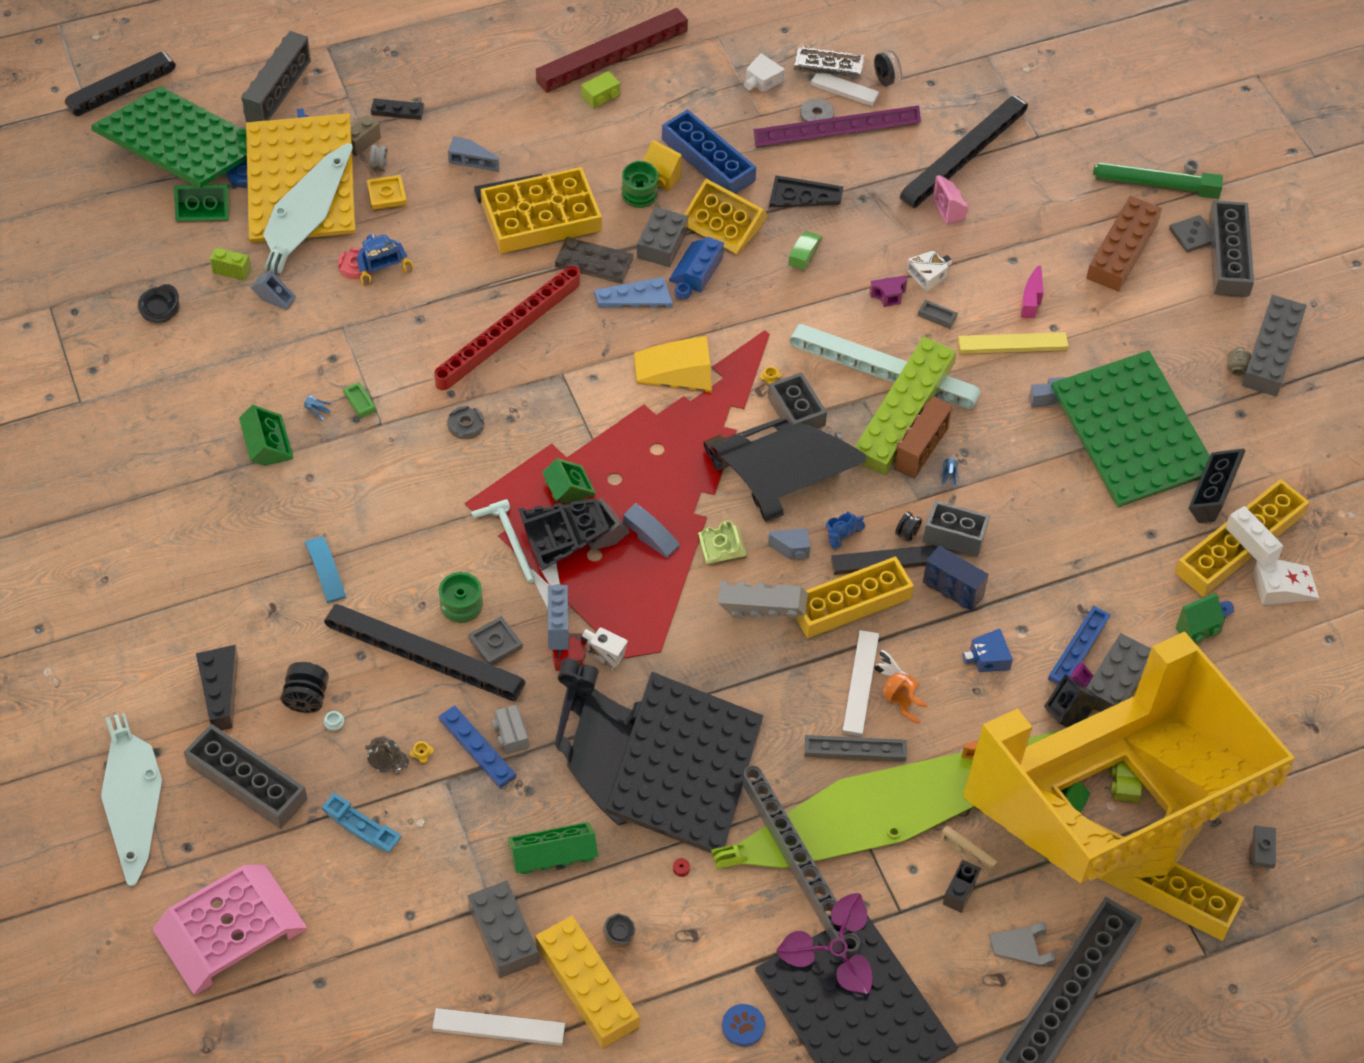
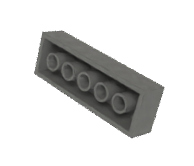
[241,31,311,122]
[1209,200,1254,296]
[1242,295,1307,397]
[184,724,308,829]

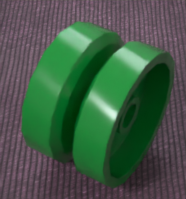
[438,572,483,623]

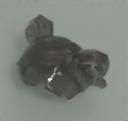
[365,736,409,775]

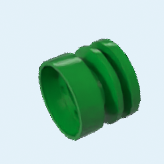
[621,161,658,208]

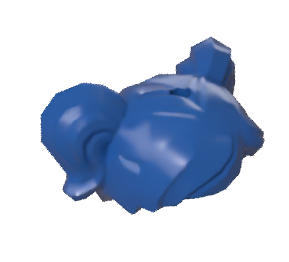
[826,511,865,549]

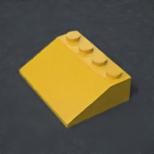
[684,179,768,255]

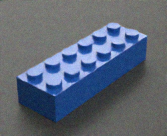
[662,109,756,194]

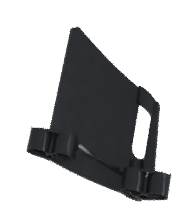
[703,418,866,522]
[555,658,641,826]

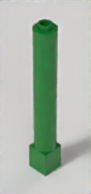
[1093,162,1223,199]

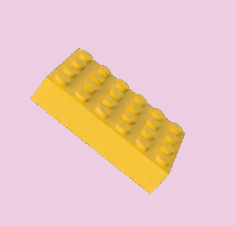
[481,167,602,254]

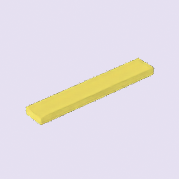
[958,332,1068,354]

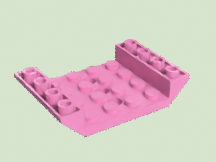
[152,864,307,996]

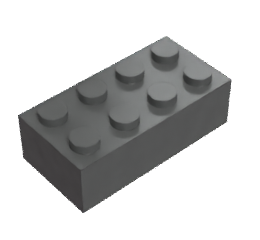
[1086,633,1151,712]
[467,881,539,978]

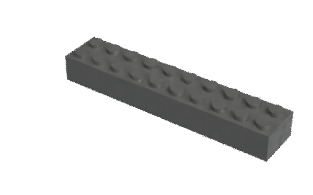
[998,896,1143,1063]

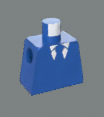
[962,629,1013,672]

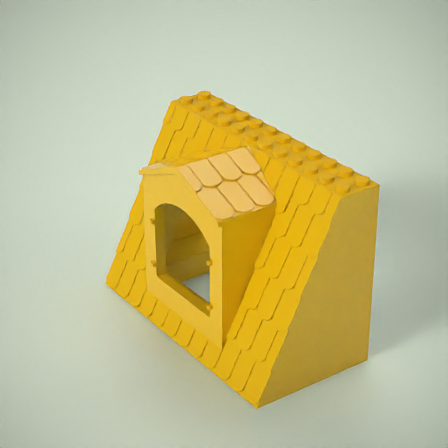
[963,631,1295,883]

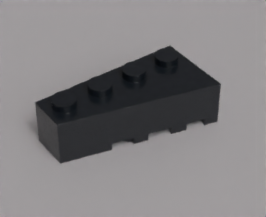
[196,645,239,731]

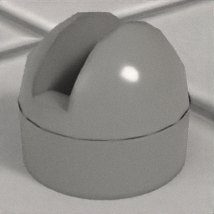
[1184,159,1199,174]

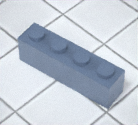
[548,584,568,650]

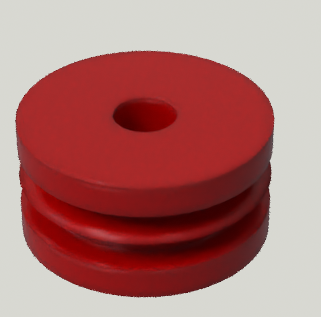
[673,858,690,877]

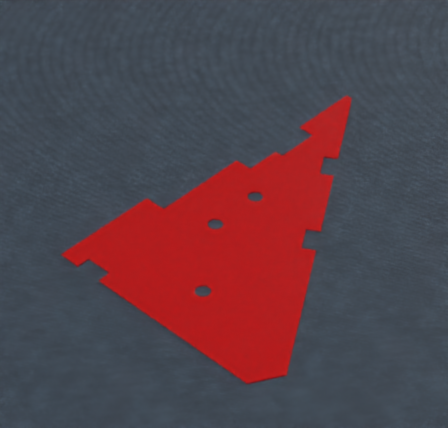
[465,330,770,658]

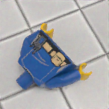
[357,234,413,286]

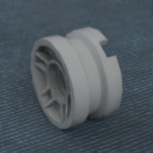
[370,145,388,170]

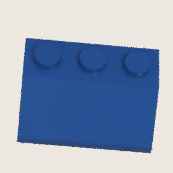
[669,237,724,293]

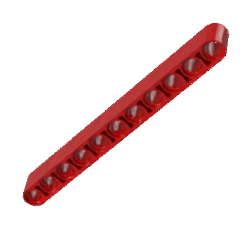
[434,266,580,390]

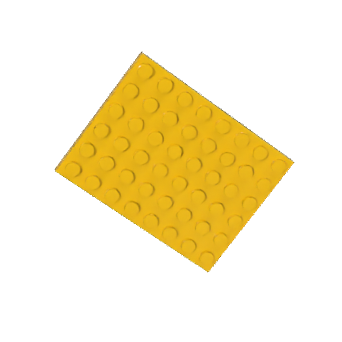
[246,113,356,243]

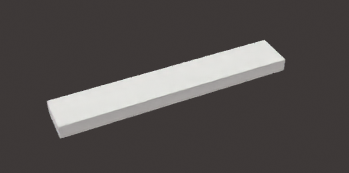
[842,630,879,737]
[432,1008,565,1046]

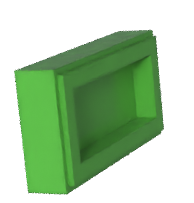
[343,382,376,418]

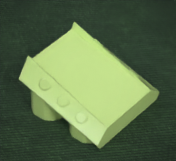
[698,521,747,564]

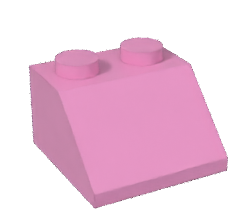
[933,175,968,224]

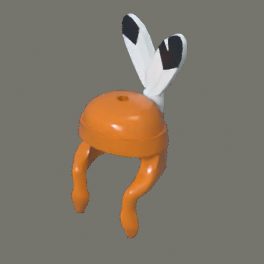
[874,650,928,724]

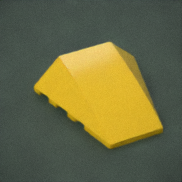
[634,335,712,393]

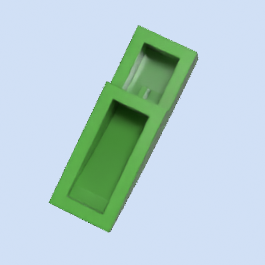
[788,231,822,270]

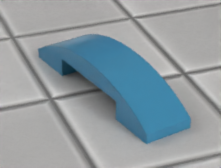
[305,536,346,604]
[321,792,402,853]

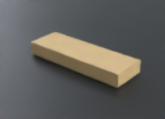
[941,826,998,876]

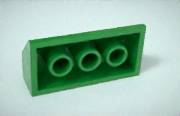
[508,822,599,874]

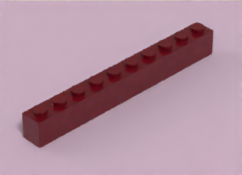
[536,8,688,93]

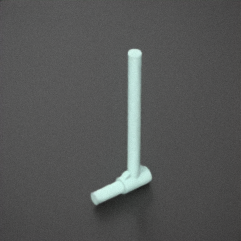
[471,499,535,583]

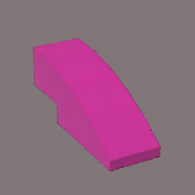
[1021,266,1044,318]

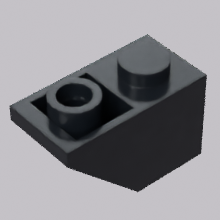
[943,860,981,913]

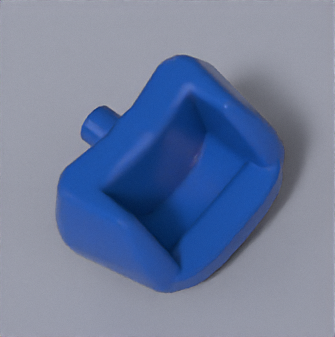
[1220,601,1234,617]

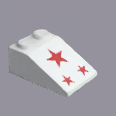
[1252,560,1319,606]

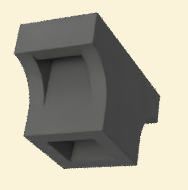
[1250,825,1276,869]

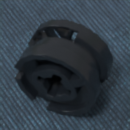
[895,511,922,542]

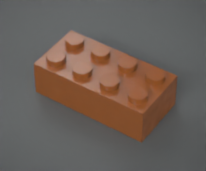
[894,396,953,479]

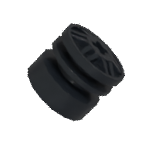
[280,662,329,713]

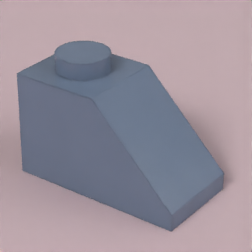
[251,271,296,309]
[768,528,810,560]

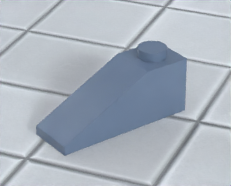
[448,136,500,172]

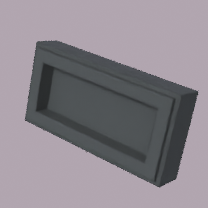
[917,300,958,329]

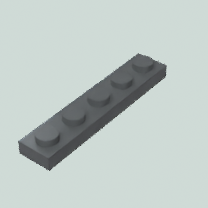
[804,735,907,761]

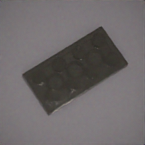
[794,47,864,79]
[555,237,633,284]

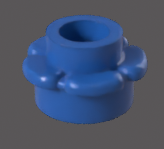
[674,282,692,299]

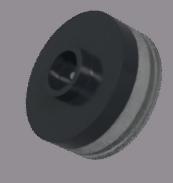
[874,50,902,87]

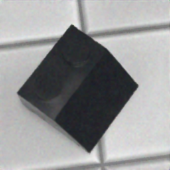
[1044,673,1099,728]

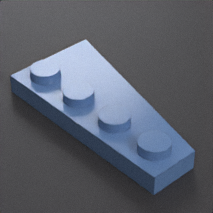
[594,277,673,308]

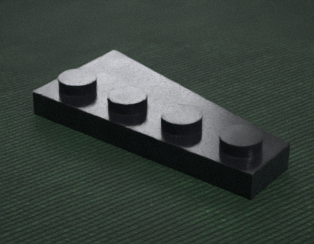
[769,175,844,208]

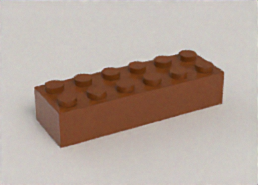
[1086,196,1162,292]

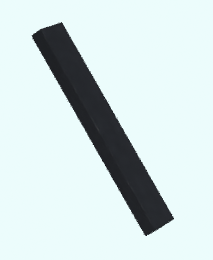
[831,545,946,575]

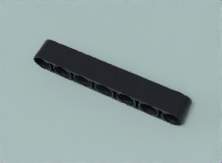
[65,51,176,116]

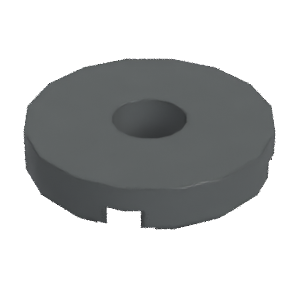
[447,406,485,439]

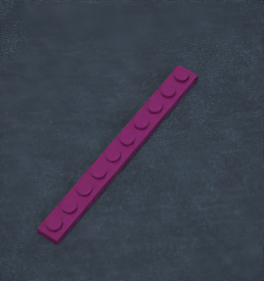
[753,105,921,146]

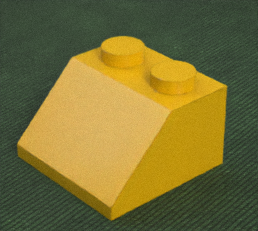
[643,140,682,191]

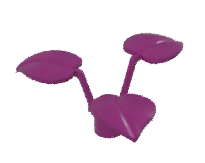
[776,893,872,994]

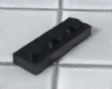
[371,98,424,120]

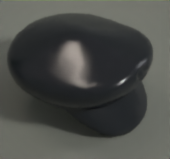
[138,284,180,323]

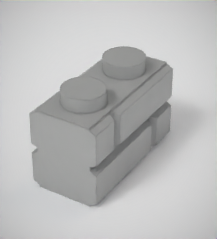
[492,705,529,754]

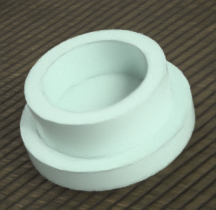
[324,711,344,731]

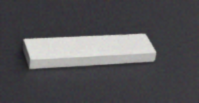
[811,71,879,107]

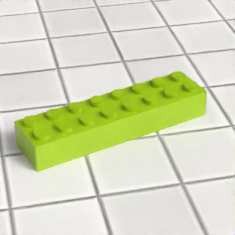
[855,336,956,475]

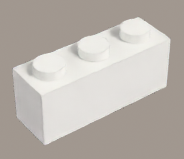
[1226,506,1283,567]

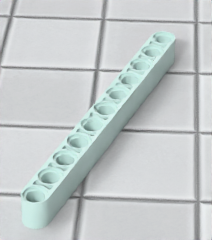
[789,324,981,409]

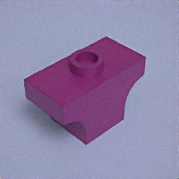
[869,275,907,307]

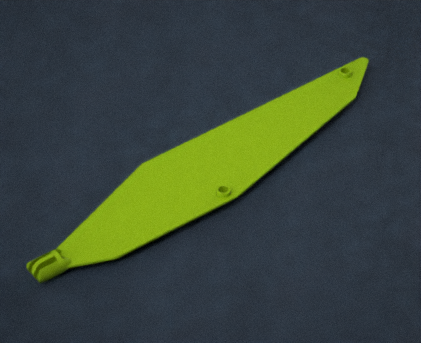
[711,730,1061,870]

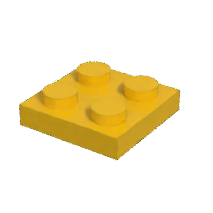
[366,175,407,210]

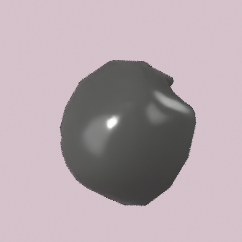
[603,913,636,946]

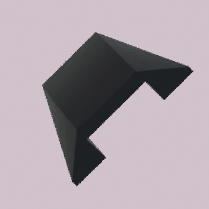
[518,499,609,571]

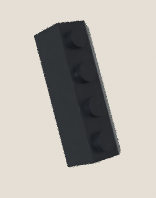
[1188,448,1245,523]

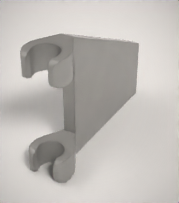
[989,922,1056,967]

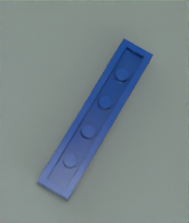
[1048,606,1111,685]
[439,705,516,789]

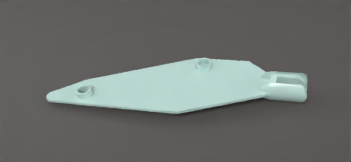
[263,143,353,275]
[101,713,162,886]

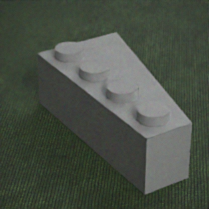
[718,581,808,618]

